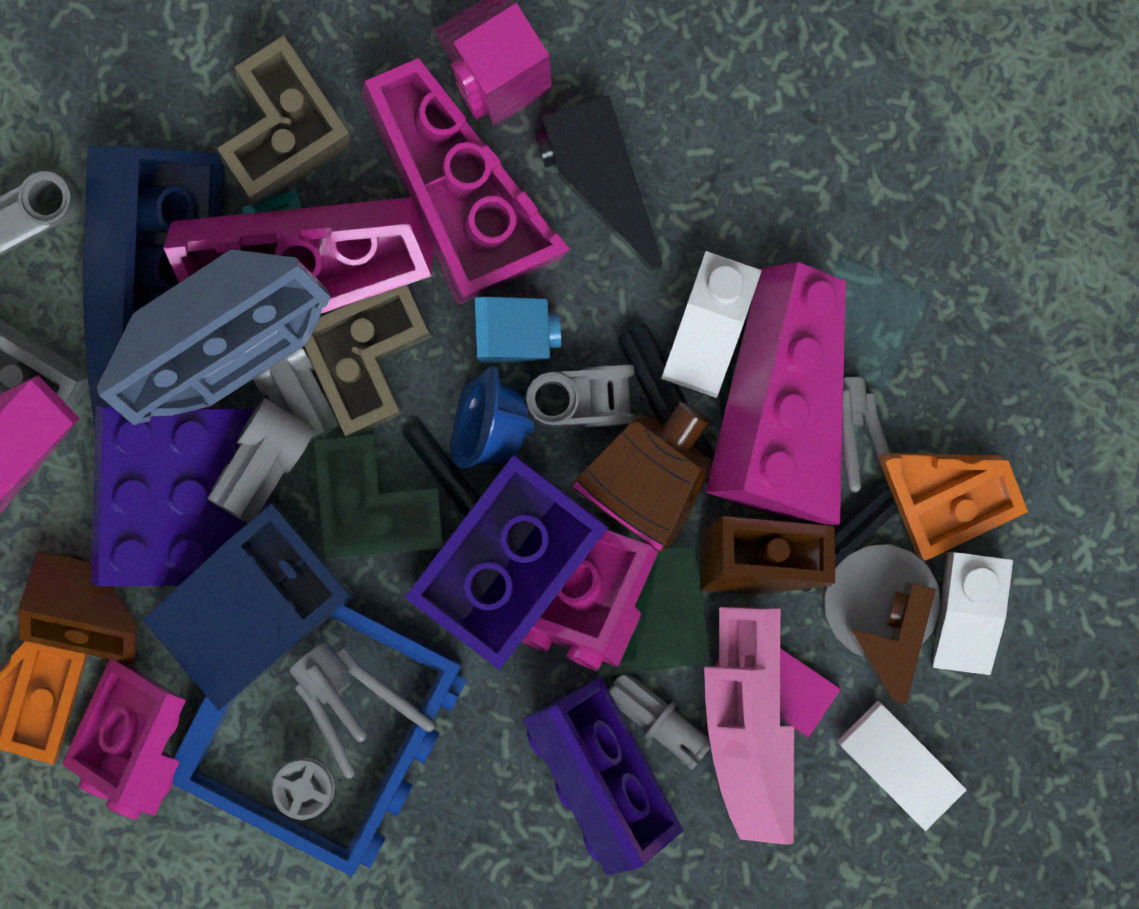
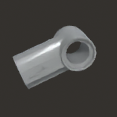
[0,171,82,256]
[253,347,340,443]
[207,397,315,524]

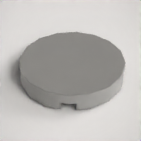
[823,544,941,656]

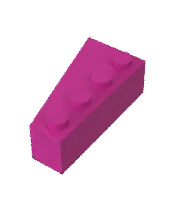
[164,197,434,313]
[705,262,846,525]

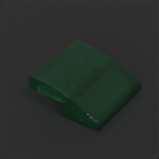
[593,545,711,678]

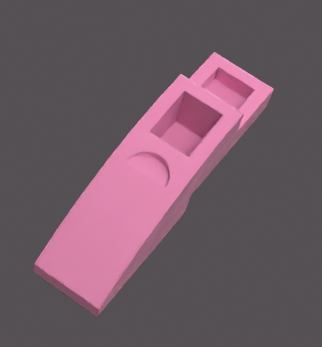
[704,606,794,845]

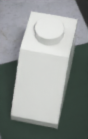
[661,251,762,398]
[932,552,1013,675]

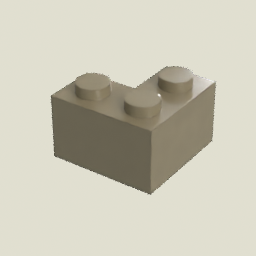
[217,35,351,209]
[304,284,432,438]

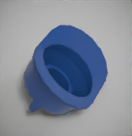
[450,367,535,469]

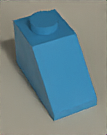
[475,297,561,364]

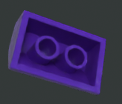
[404,455,609,670]
[522,676,684,875]

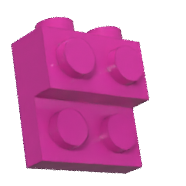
[521,530,658,671]
[62,659,186,820]

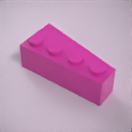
[433,0,552,127]
[361,58,570,306]

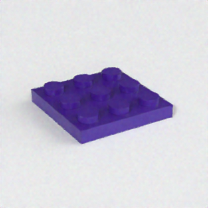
[91,406,270,587]

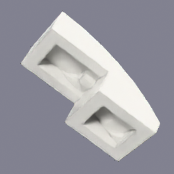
[837,701,967,831]

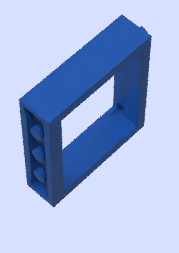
[173,604,467,877]

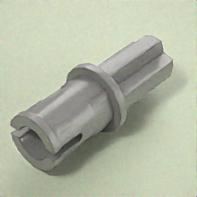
[608,672,711,771]

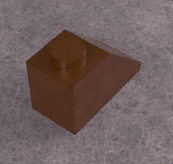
[700,516,835,595]
[18,551,138,665]

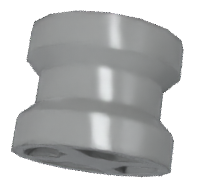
[272,756,336,820]

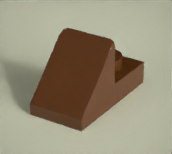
[847,582,936,705]

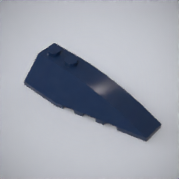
[83,146,224,428]

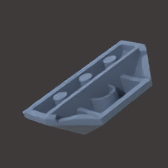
[97,249,331,425]

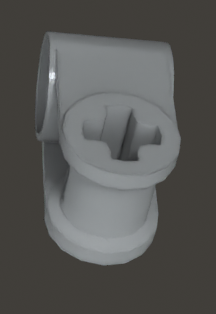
[525,365,637,427]

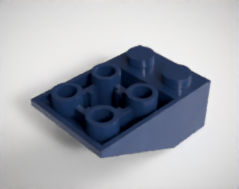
[143,503,355,711]

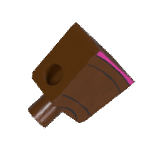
[571,402,712,553]

